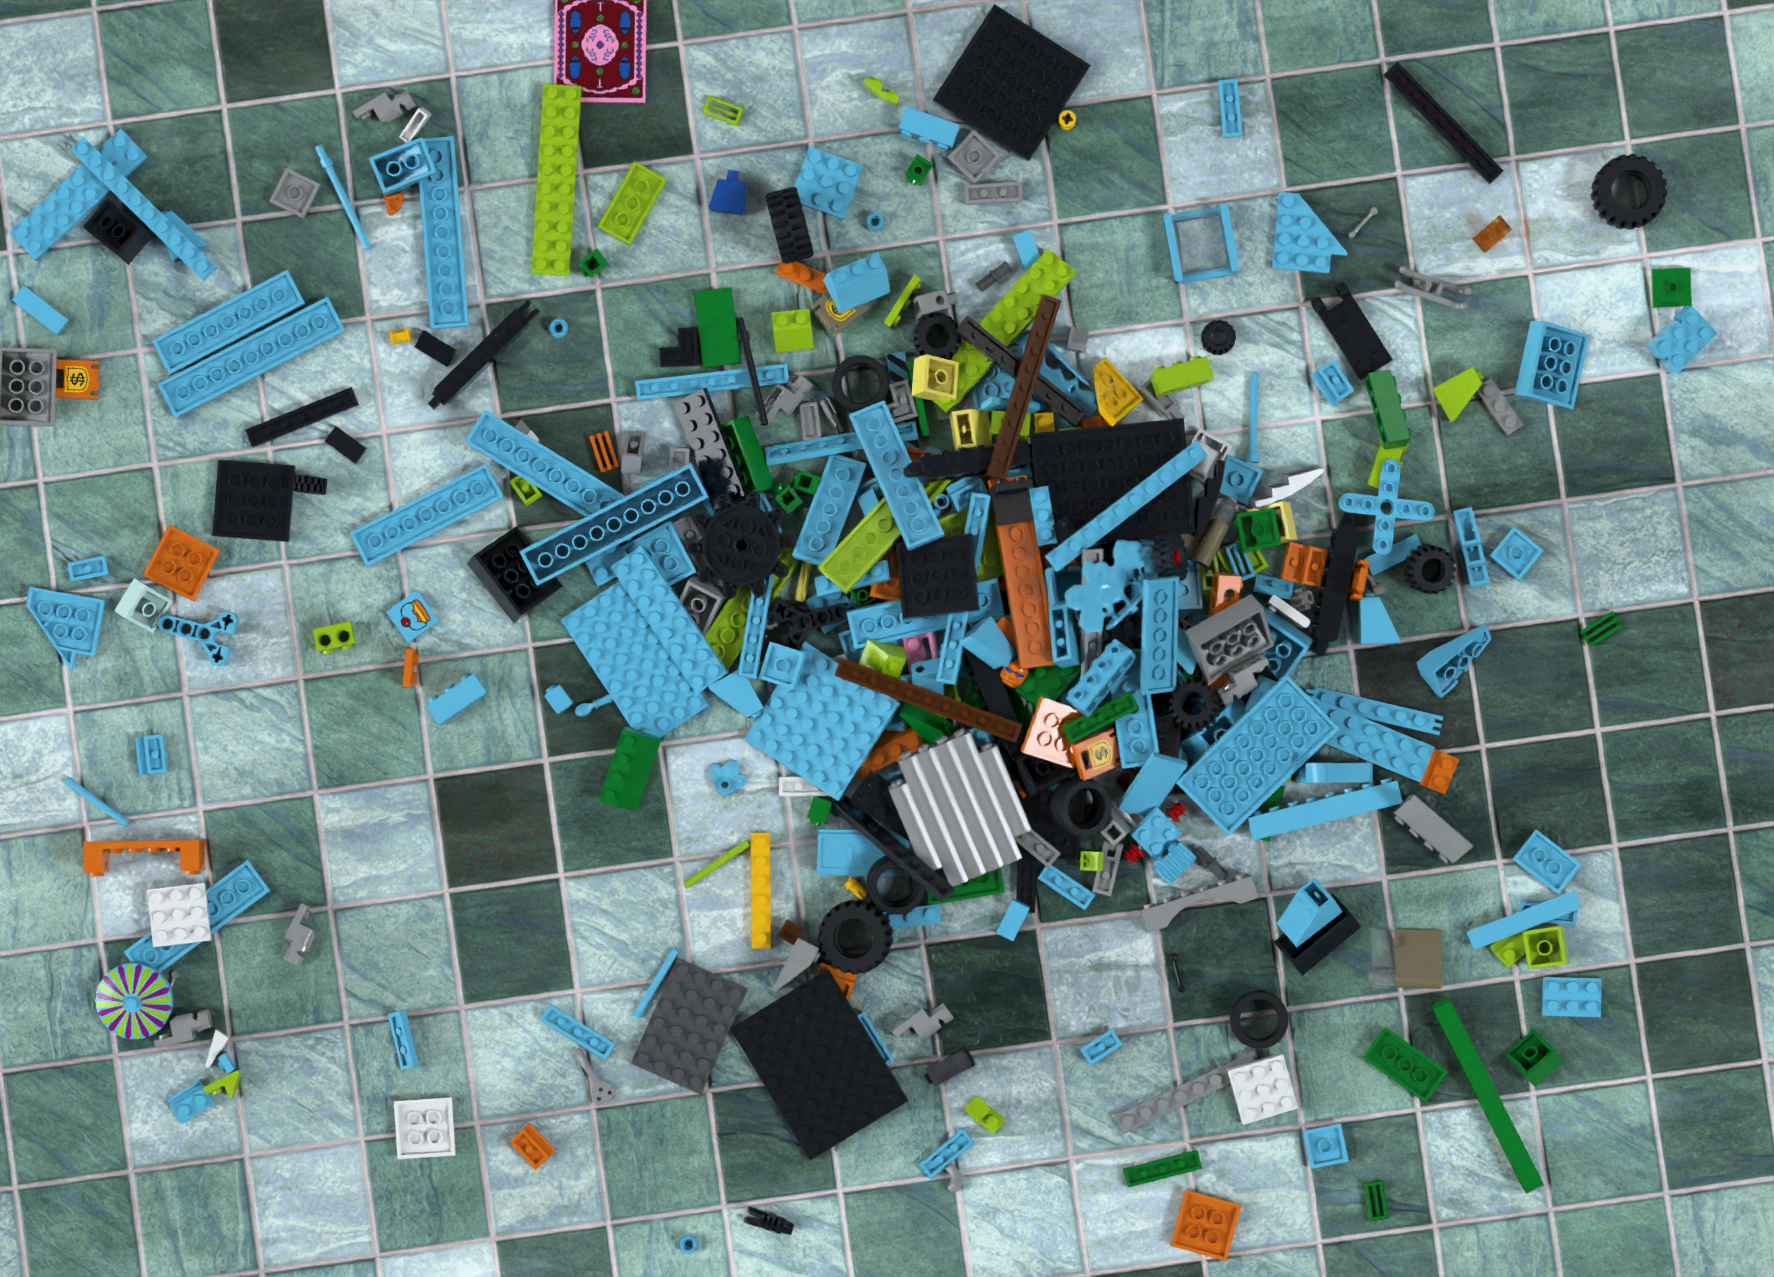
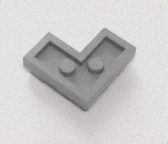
[887,379,918,423]

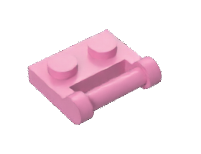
[902,631,939,674]

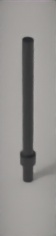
[736,318,769,426]

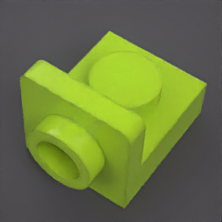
[1080,851,1103,871]

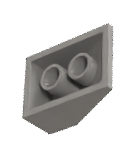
[680,573,725,636]
[772,937,821,992]

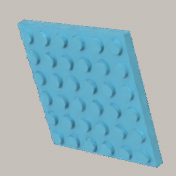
[744,642,900,801]

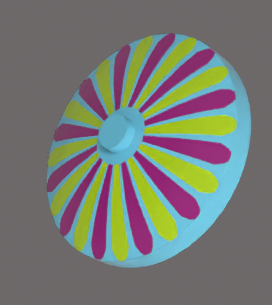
[95,962,173,1039]

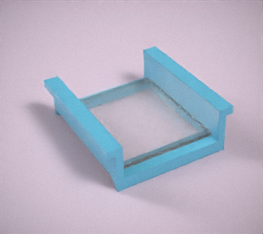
[1163,203,1240,284]

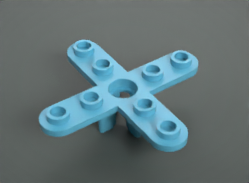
[1339,459,1435,555]

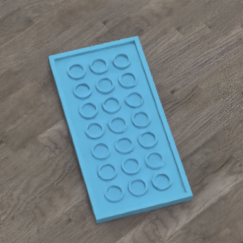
[561,581,709,738]
[1176,674,1340,836]

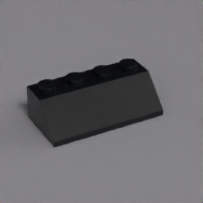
[1274,893,1361,976]

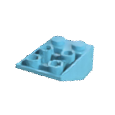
[1277,877,1342,947]

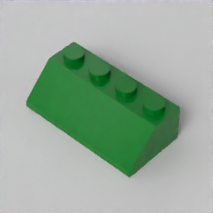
[721,415,775,503]
[599,726,662,811]

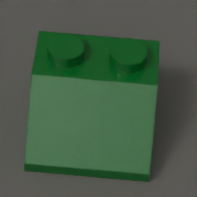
[1505,1029,1564,1087]

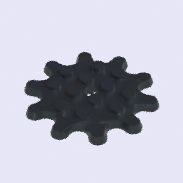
[687,491,796,599]

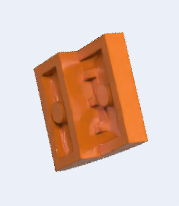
[1279,542,1328,588]

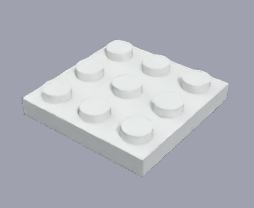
[147,883,212,947]
[1227,1053,1298,1125]
[394,1097,456,1159]

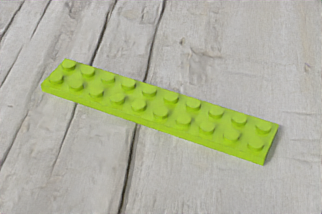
[531,84,582,277]
[932,248,1077,414]

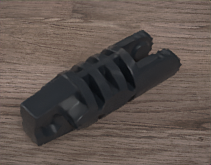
[743,1206,794,1235]

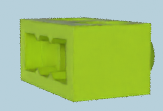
[312,621,357,655]

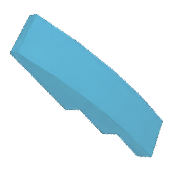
[1453,507,1490,589]

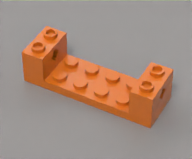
[83,840,206,877]

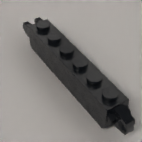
[428,300,540,410]
[903,439,1033,484]
[1310,512,1360,655]
[962,624,1024,762]

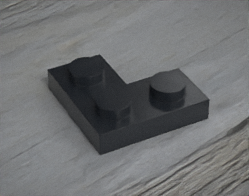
[659,327,699,368]

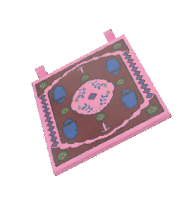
[554,0,646,103]

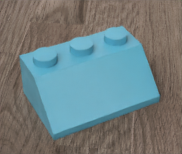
[823,253,891,314]

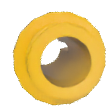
[844,877,868,899]

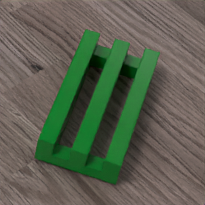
[1579,611,1623,647]
[1363,1180,1389,1221]

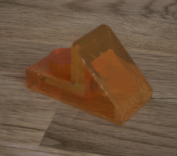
[1472,215,1512,253]

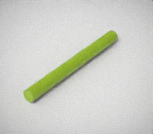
[683,840,751,889]

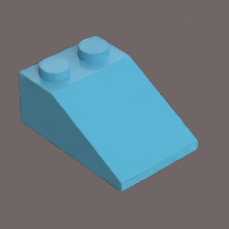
[369,137,437,197]

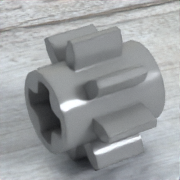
[1290,587,1314,612]

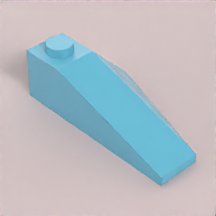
[1417,624,1491,698]

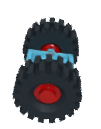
[1100,533,1189,589]

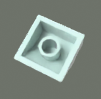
[114,578,173,633]

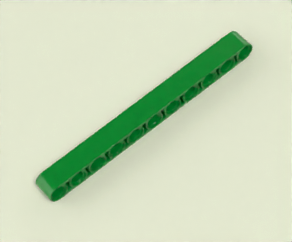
[1431,997,1544,1194]

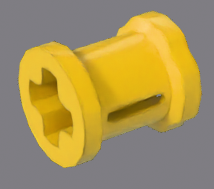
[1058,110,1076,130]
[389,326,412,346]

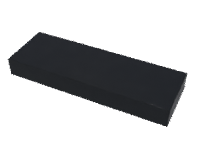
[1016,855,1037,913]

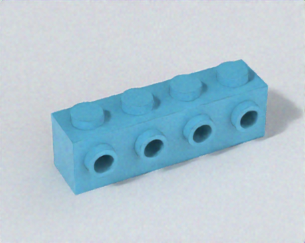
[1066,639,1137,717]

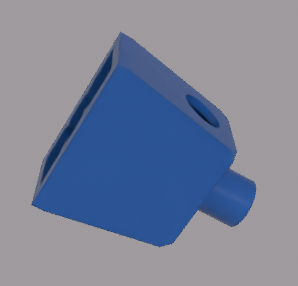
[709,170,746,216]

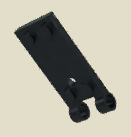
[1310,281,1393,381]

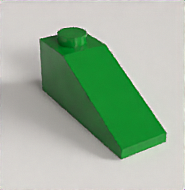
[899,701,957,745]

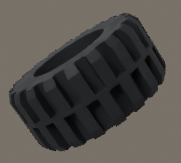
[1591,154,1668,230]
[765,187,814,264]
[817,899,893,975]

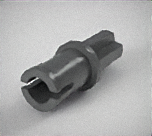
[976,261,1012,292]
[820,397,847,435]
[1194,846,1228,880]

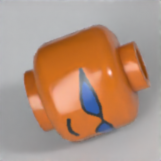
[1000,658,1029,688]

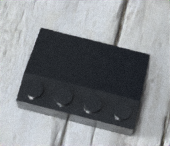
[467,526,563,623]

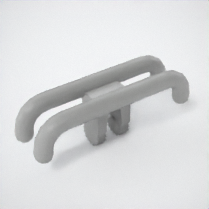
[1394,266,1472,310]

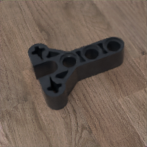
[773,599,853,651]

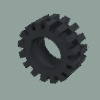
[1201,320,1236,356]
[291,475,328,495]

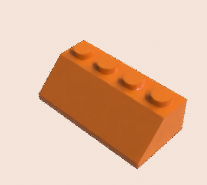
[855,723,924,780]

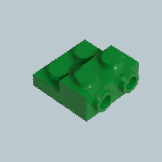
[1233,507,1281,554]

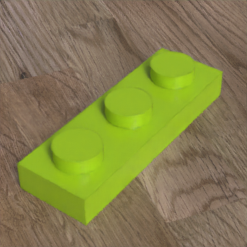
[884,274,922,328]

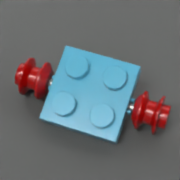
[1124,802,1186,864]

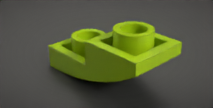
[864,77,899,106]

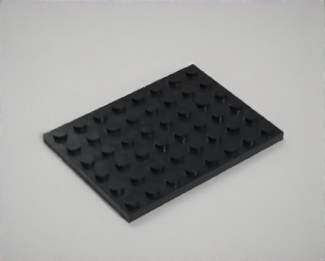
[1030,418,1196,549]
[730,968,909,1160]

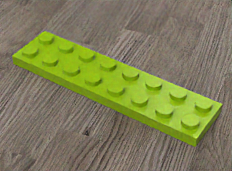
[817,480,951,594]
[705,533,800,678]

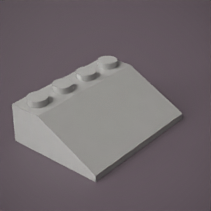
[0,347,57,426]
[1185,594,1274,683]
[1393,795,1473,864]

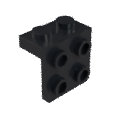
[989,477,1034,526]

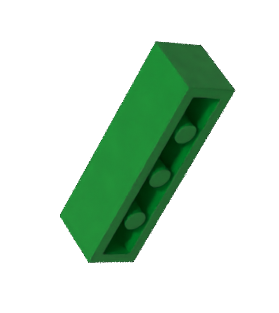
[1365,370,1411,450]

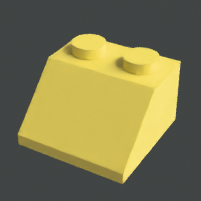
[912,354,959,400]
[1247,501,1298,544]

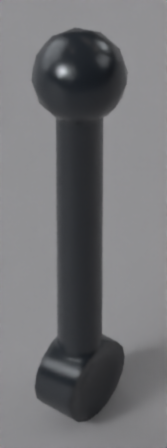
[1170,953,1185,993]

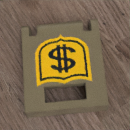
[810,292,869,337]

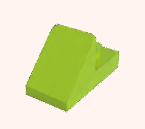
[509,475,542,506]
[203,1069,242,1099]
[964,1095,1006,1135]

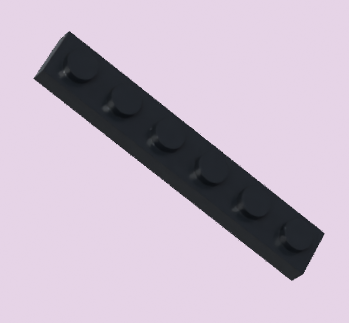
[245,387,359,448]

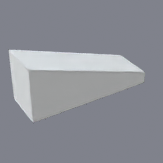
[399,107,432,143]
[205,1029,230,1068]

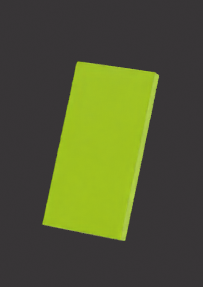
[597,161,668,246]

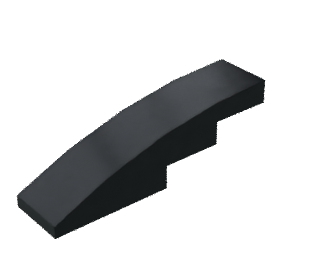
[1192,460,1226,537]

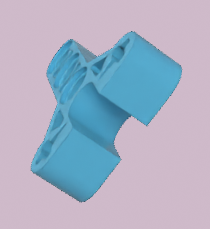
[158,611,239,666]
[1295,763,1373,783]

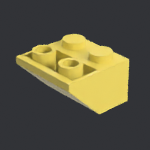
[950,409,993,452]

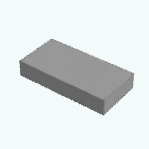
[799,402,822,441]

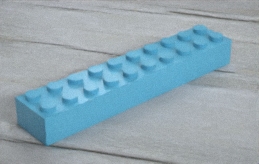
[519,462,708,586]

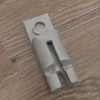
[352,90,416,124]
[755,374,814,423]
[1215,654,1269,706]
[284,903,316,966]
[892,1003,954,1039]
[154,1009,212,1048]

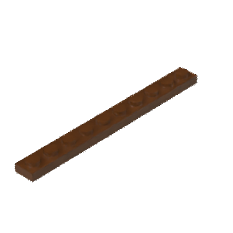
[986,294,1061,480]
[834,658,1023,743]

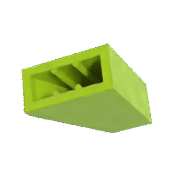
[1433,366,1484,422]

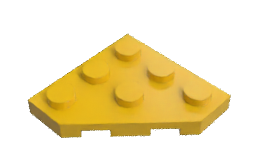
[1092,357,1144,427]

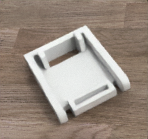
[1189,428,1233,483]
[1266,594,1310,629]

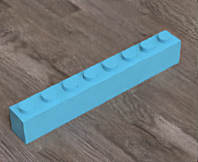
[1246,778,1403,840]

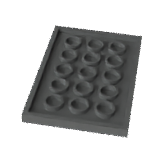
[631,958,748,1095]

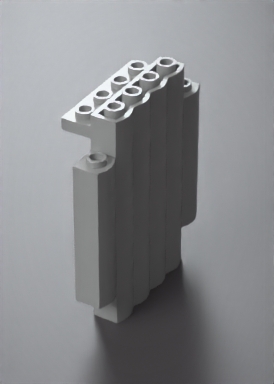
[888,728,1031,886]

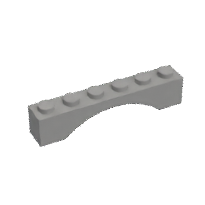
[1140,873,1258,933]

